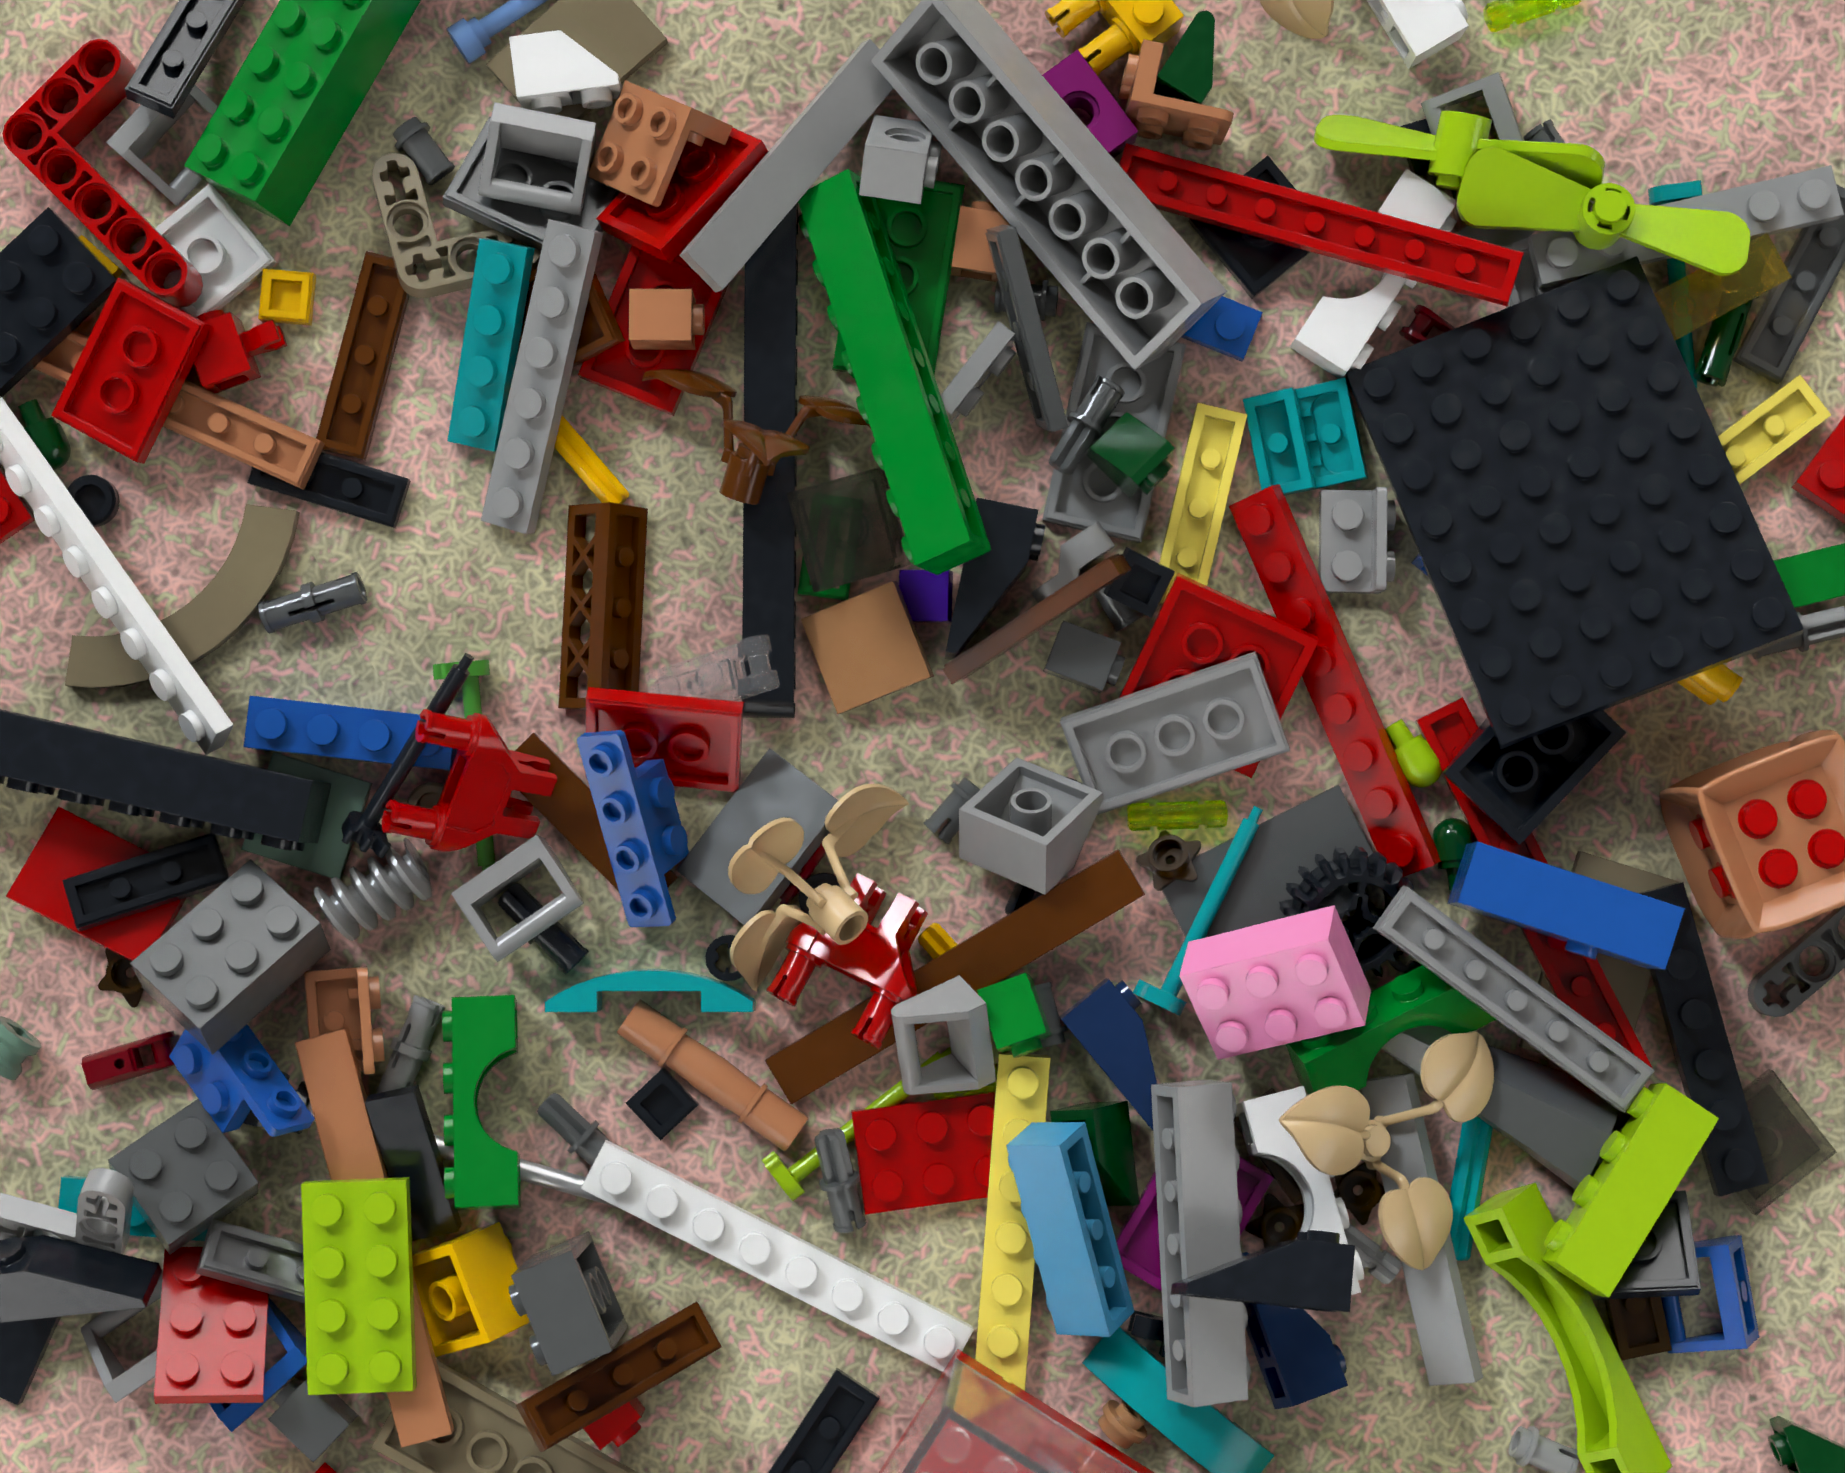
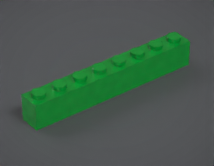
[798,169,992,575]

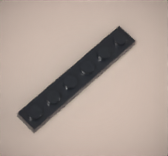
[1639,882,1769,1197]

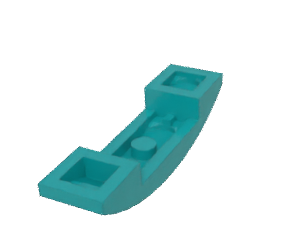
[545,969,756,1012]
[1082,1327,1274,1473]

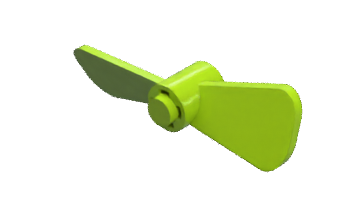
[1314,110,1605,191]
[1456,146,1751,276]

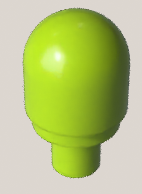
[1385,719,1442,788]

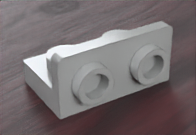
[1318,487,1396,594]

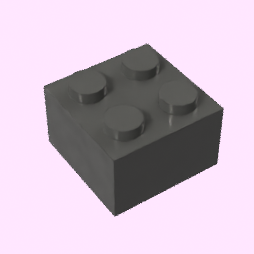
[108,1099,259,1255]

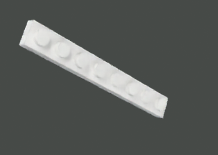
[0,397,233,755]
[581,1140,974,1372]

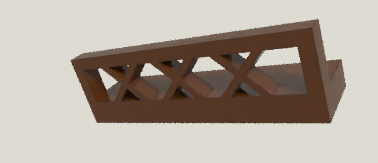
[558,502,648,709]

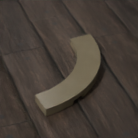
[65,504,300,689]

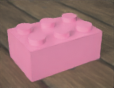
[1179,905,1371,1060]

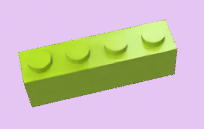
[1542,1083,1719,1298]

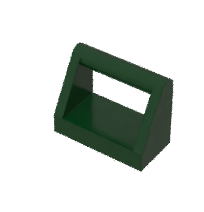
[1153,11,1215,105]

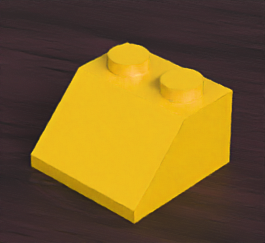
[412,1222,530,1357]

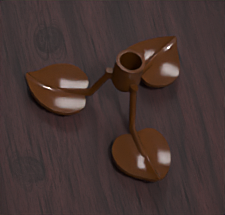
[642,369,871,505]

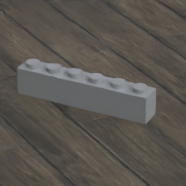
[1151,1079,1251,1407]

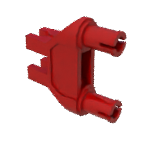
[382,709,557,852]
[766,873,928,1049]

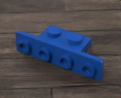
[577,730,689,927]
[169,1024,315,1137]

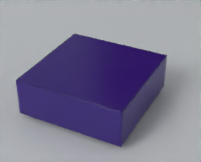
[899,570,953,623]

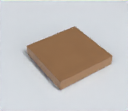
[801,581,934,714]

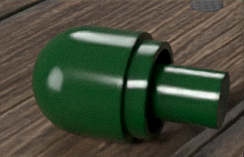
[18,399,71,470]
[1432,818,1474,891]

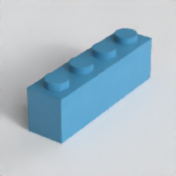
[1006,1122,1134,1337]

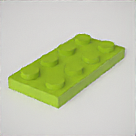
[301,1177,417,1395]

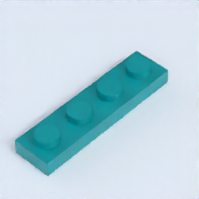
[447,238,535,452]

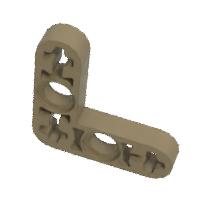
[372,153,541,298]

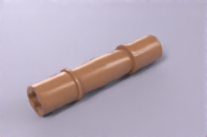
[617,999,808,1151]

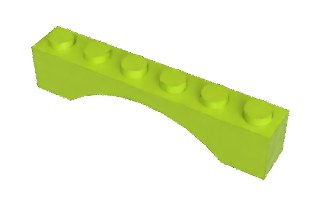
[1463,1183,1673,1473]

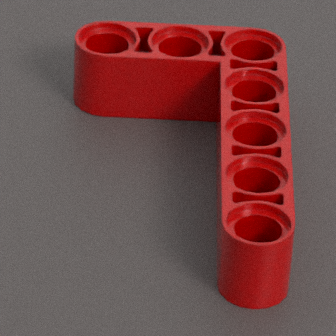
[2,39,203,308]

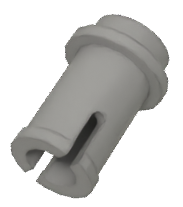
[1508,1426,1579,1473]

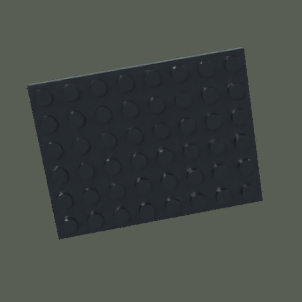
[1346,256,1804,749]

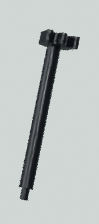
[341,653,474,858]

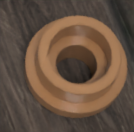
[1098,1400,1147,1449]

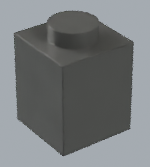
[1043,620,1126,693]
[268,1376,359,1462]

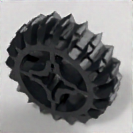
[1279,846,1414,977]

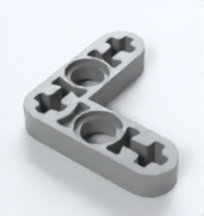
[0,1168,134,1254]

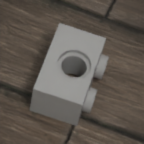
[859,115,942,204]

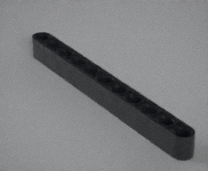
[742,202,798,718]

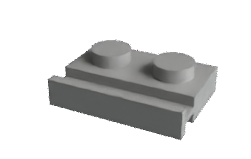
[941,321,1016,425]

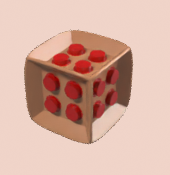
[1659,729,1845,939]

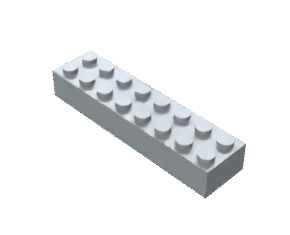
[871,0,1227,370]

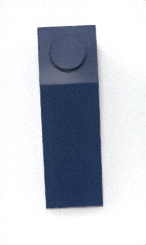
[1059,978,1157,1131]
[1242,1252,1348,1409]

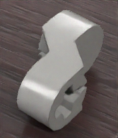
[1031,521,1115,603]

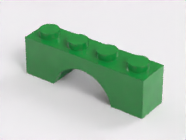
[1286,965,1496,1094]
[442,995,521,1211]

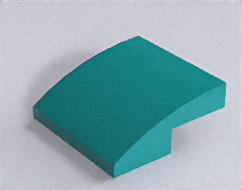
[1243,378,1368,496]

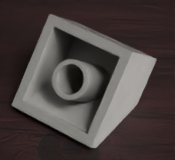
[959,757,1103,895]

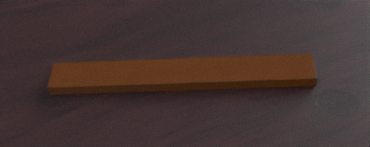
[765,849,1145,1105]

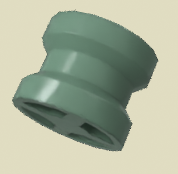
[0,1016,42,1080]

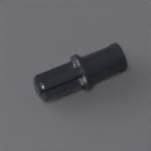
[498,883,589,975]

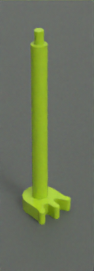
[762,1047,951,1201]

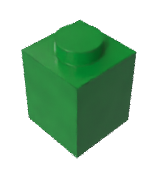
[977,973,1052,1058]

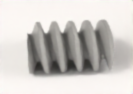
[314,838,432,941]

